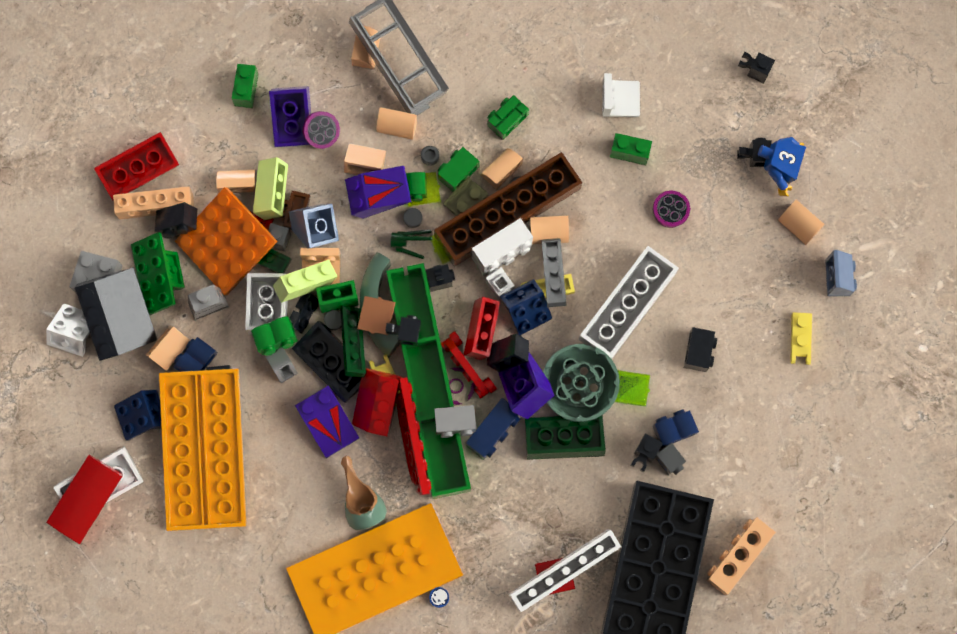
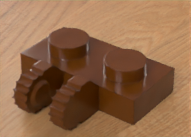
[282,190,311,230]

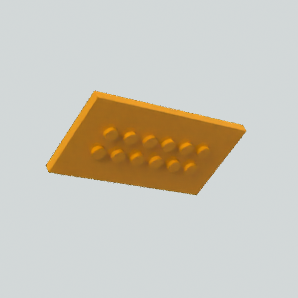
[159,369,247,531]
[286,503,463,634]

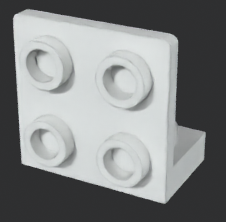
[602,73,640,117]
[46,304,90,357]

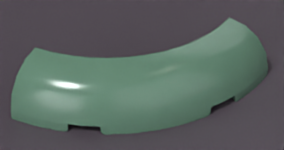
[360,252,400,358]

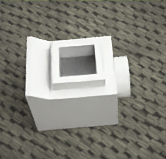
[485,267,515,300]

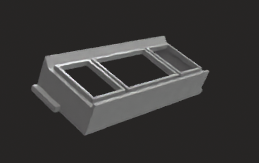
[349,0,449,115]

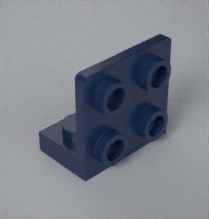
[500,279,552,335]
[114,390,162,441]

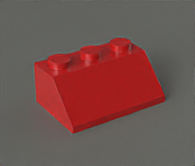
[352,368,402,437]

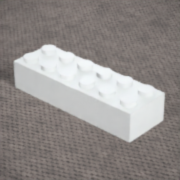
[578,246,679,359]

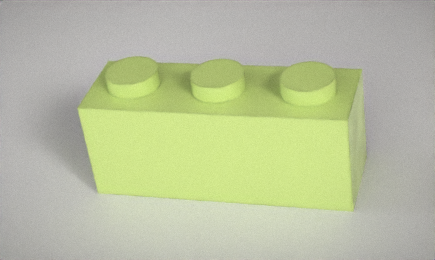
[253,157,288,220]
[273,260,337,303]

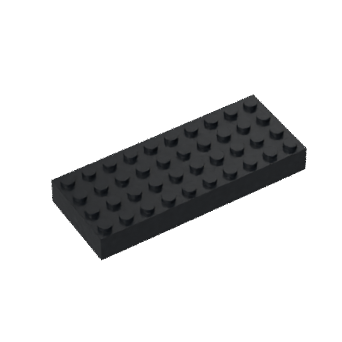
[601,481,714,634]

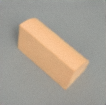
[351,25,380,69]
[376,107,417,140]
[344,144,386,175]
[480,148,523,190]
[216,170,257,193]
[778,199,825,245]
[530,216,569,244]
[146,325,190,371]

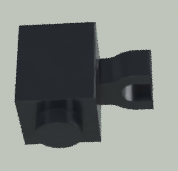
[738,52,775,84]
[737,138,772,167]
[425,264,455,292]
[385,315,421,346]
[630,433,662,472]

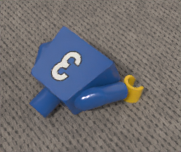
[758,137,806,197]

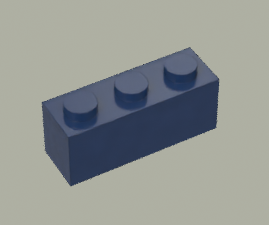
[466,398,521,460]

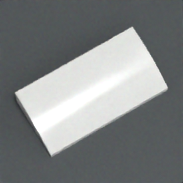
[53,446,144,503]

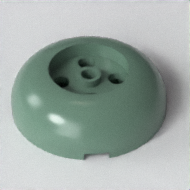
[543,344,620,422]

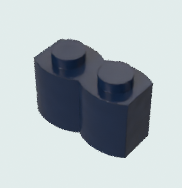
[174,337,218,372]
[652,409,699,448]

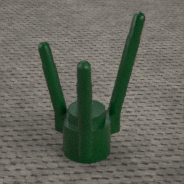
[391,230,433,259]

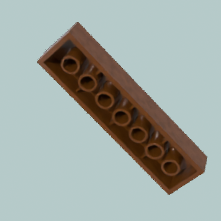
[434,152,583,267]

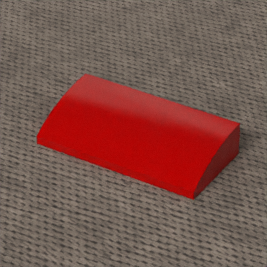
[94,132,179,201]
[46,454,123,544]

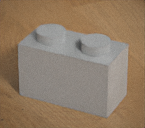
[435,405,476,438]

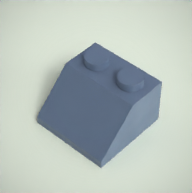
[289,204,339,249]
[825,250,857,296]

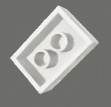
[472,218,533,276]
[245,273,288,335]

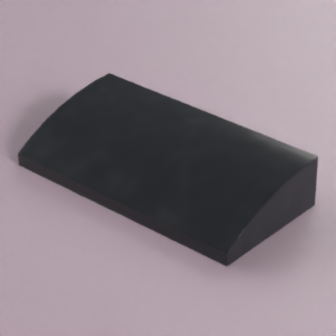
[291,321,368,403]

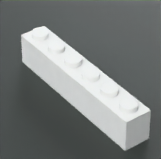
[508,530,621,612]

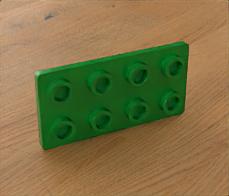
[131,232,185,315]

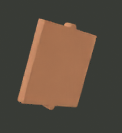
[357,296,396,335]

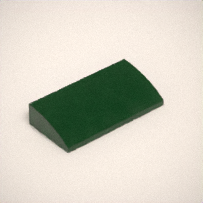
[525,415,606,460]

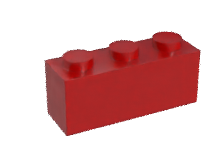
[464,297,500,360]

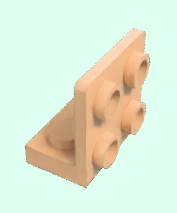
[300,248,341,285]

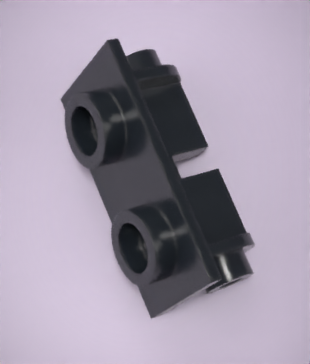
[289,293,319,334]

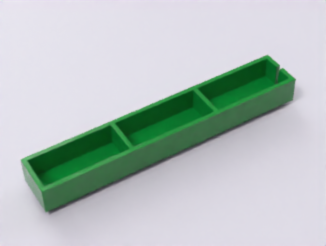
[386,263,471,499]

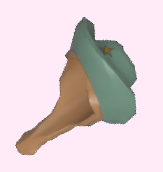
[341,455,387,530]

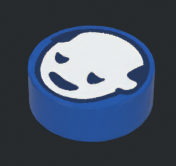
[429,587,449,608]

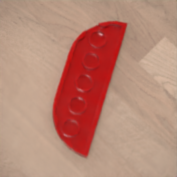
[396,377,431,495]

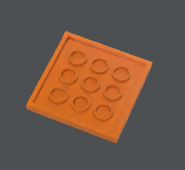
[175,187,278,295]

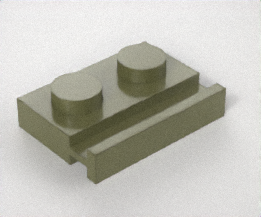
[443,177,489,216]

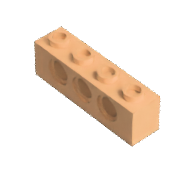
[113,186,194,219]
[706,517,776,595]

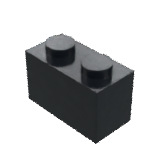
[155,202,198,238]
[684,327,717,372]
[487,334,529,372]

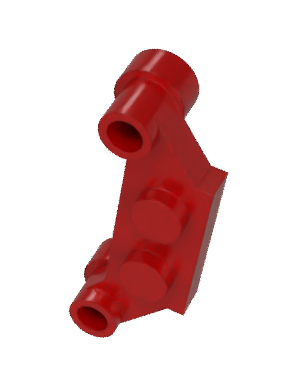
[441,331,497,399]

